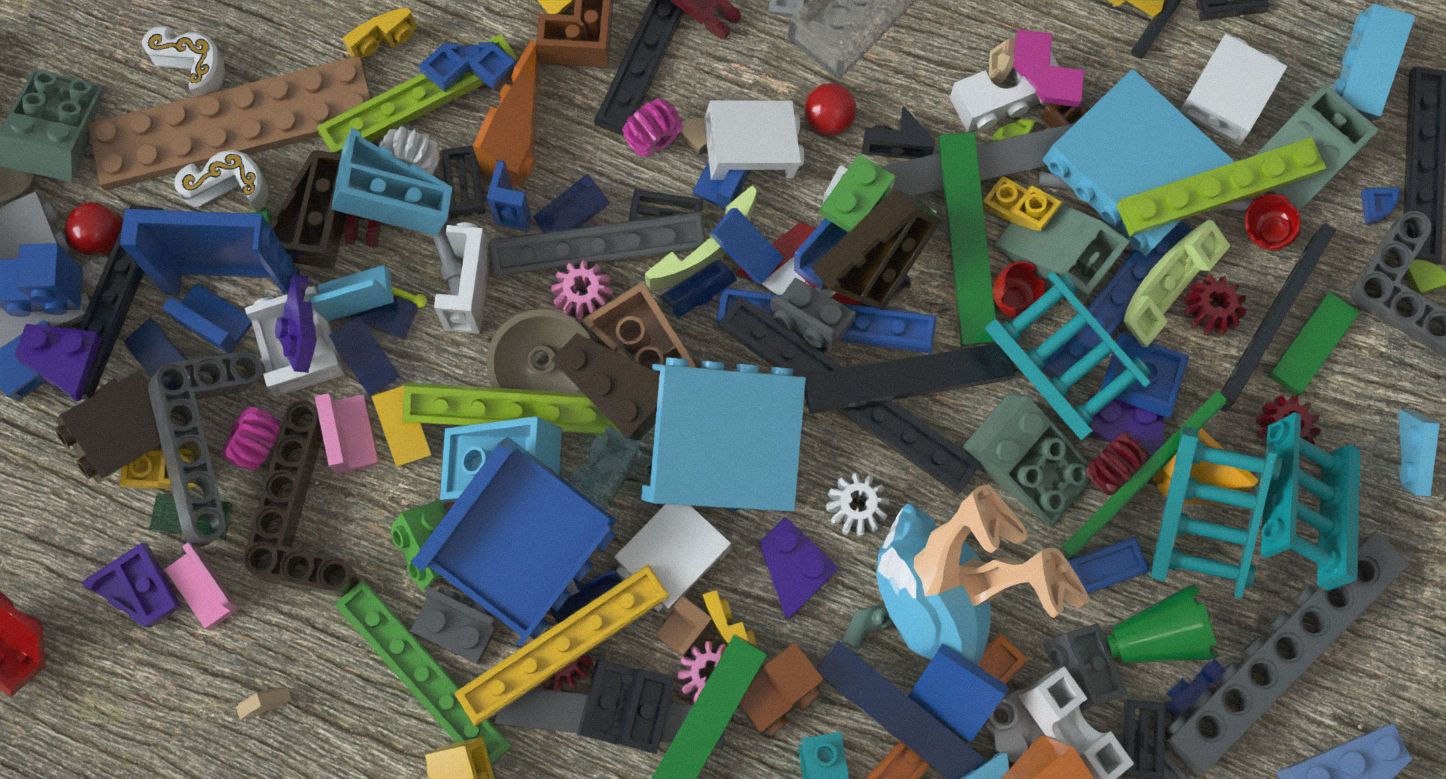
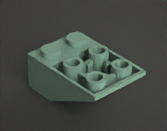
[0,69,103,182]
[1256,84,1379,212]
[994,204,1130,305]
[962,395,1091,527]

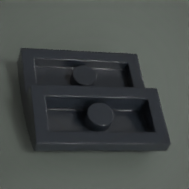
[577,659,675,754]

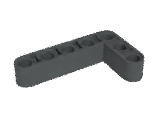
[1351,211,1446,358]
[148,351,263,547]

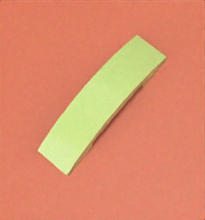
[645,185,757,291]
[1124,220,1230,347]

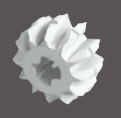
[379,126,440,175]
[826,473,890,537]

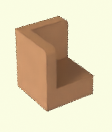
[656,595,712,657]

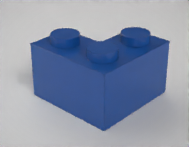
[0,243,83,317]

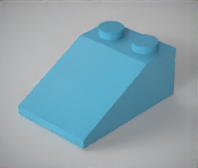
[440,417,562,502]

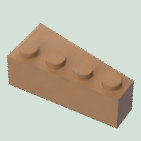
[581,282,697,373]

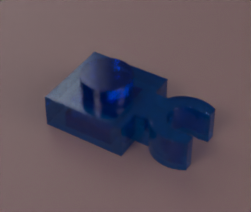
[1165,659,1226,717]

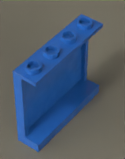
[120,209,300,295]
[411,436,617,646]

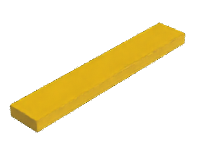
[454,564,670,727]

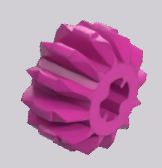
[622,99,683,157]
[222,406,280,471]

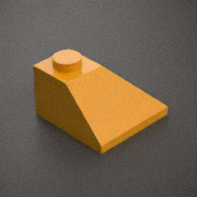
[1152,428,1259,505]

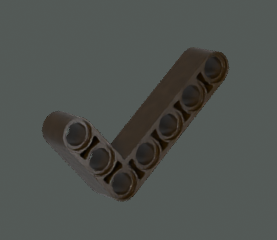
[244,400,358,597]

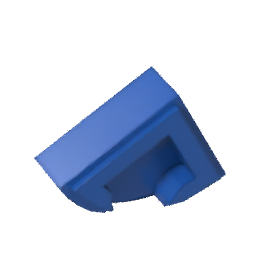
[1361,187,1400,225]

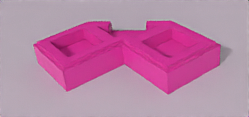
[1013,29,1084,107]

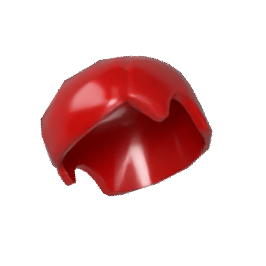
[805,83,857,136]
[1245,193,1301,252]
[64,202,123,256]
[992,260,1046,319]

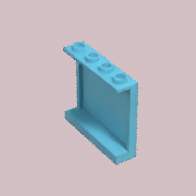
[1042,69,1235,256]
[641,358,806,511]

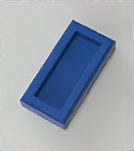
[709,208,784,284]
[1067,536,1150,594]

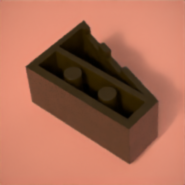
[269,150,346,269]
[811,188,942,311]
[551,333,660,441]

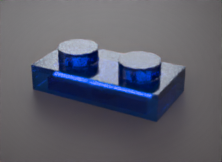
[329,316,400,397]

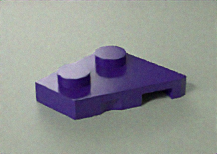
[275,274,317,373]
[14,324,102,402]
[1088,394,1164,467]
[759,517,839,621]
[82,543,182,627]

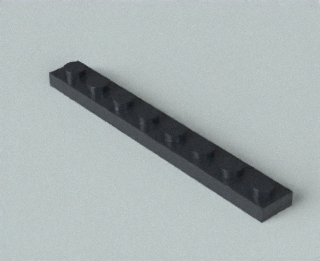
[718,295,980,495]

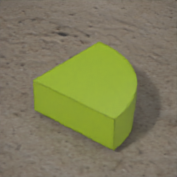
[991,119,1035,142]
[1405,260,1446,295]

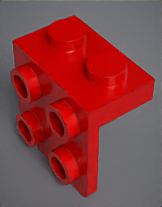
[0,592,45,698]

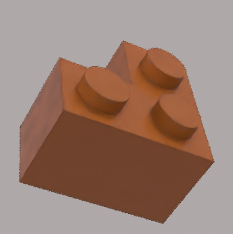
[536,0,613,68]
[738,642,824,736]

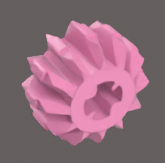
[551,260,613,323]
[678,641,727,703]

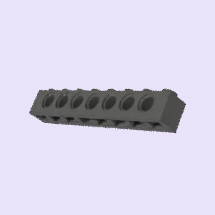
[1165,532,1410,776]

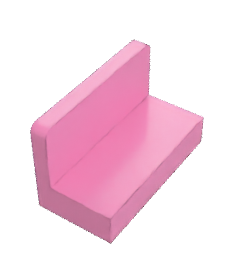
[315,393,379,474]
[165,542,240,631]

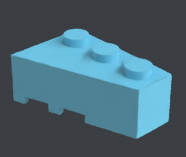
[1332,3,1415,121]
[331,127,452,236]

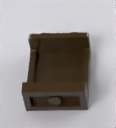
[55,370,176,484]

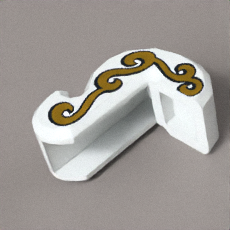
[142,26,225,97]
[175,150,269,212]

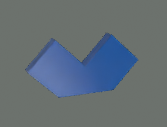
[419,42,517,92]

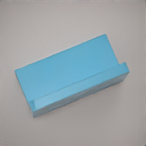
[309,265,394,322]

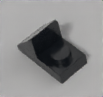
[861,107,935,160]

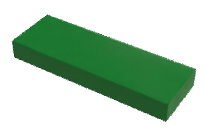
[1268,291,1359,397]

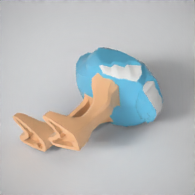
[876,484,1090,666]

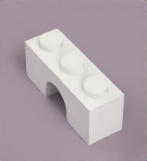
[950,52,1059,133]
[1018,666,1134,779]

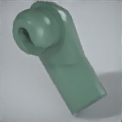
[842,605,893,650]

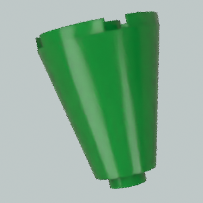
[1106,584,1219,664]

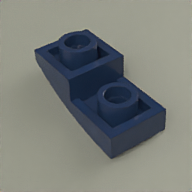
[123,317,189,390]

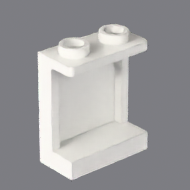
[1180,33,1287,146]
[704,100,804,180]
[434,222,491,334]
[245,286,345,397]
[614,504,731,614]

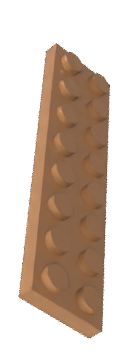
[88,56,371,191]

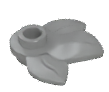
[984,689,1046,763]

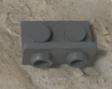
[770,277,856,352]
[410,586,499,665]
[1044,623,1128,712]

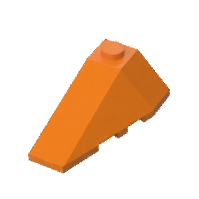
[473,40,540,188]

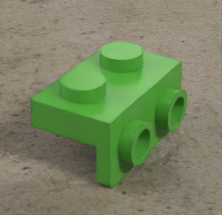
[819,154,895,232]
[391,500,447,591]

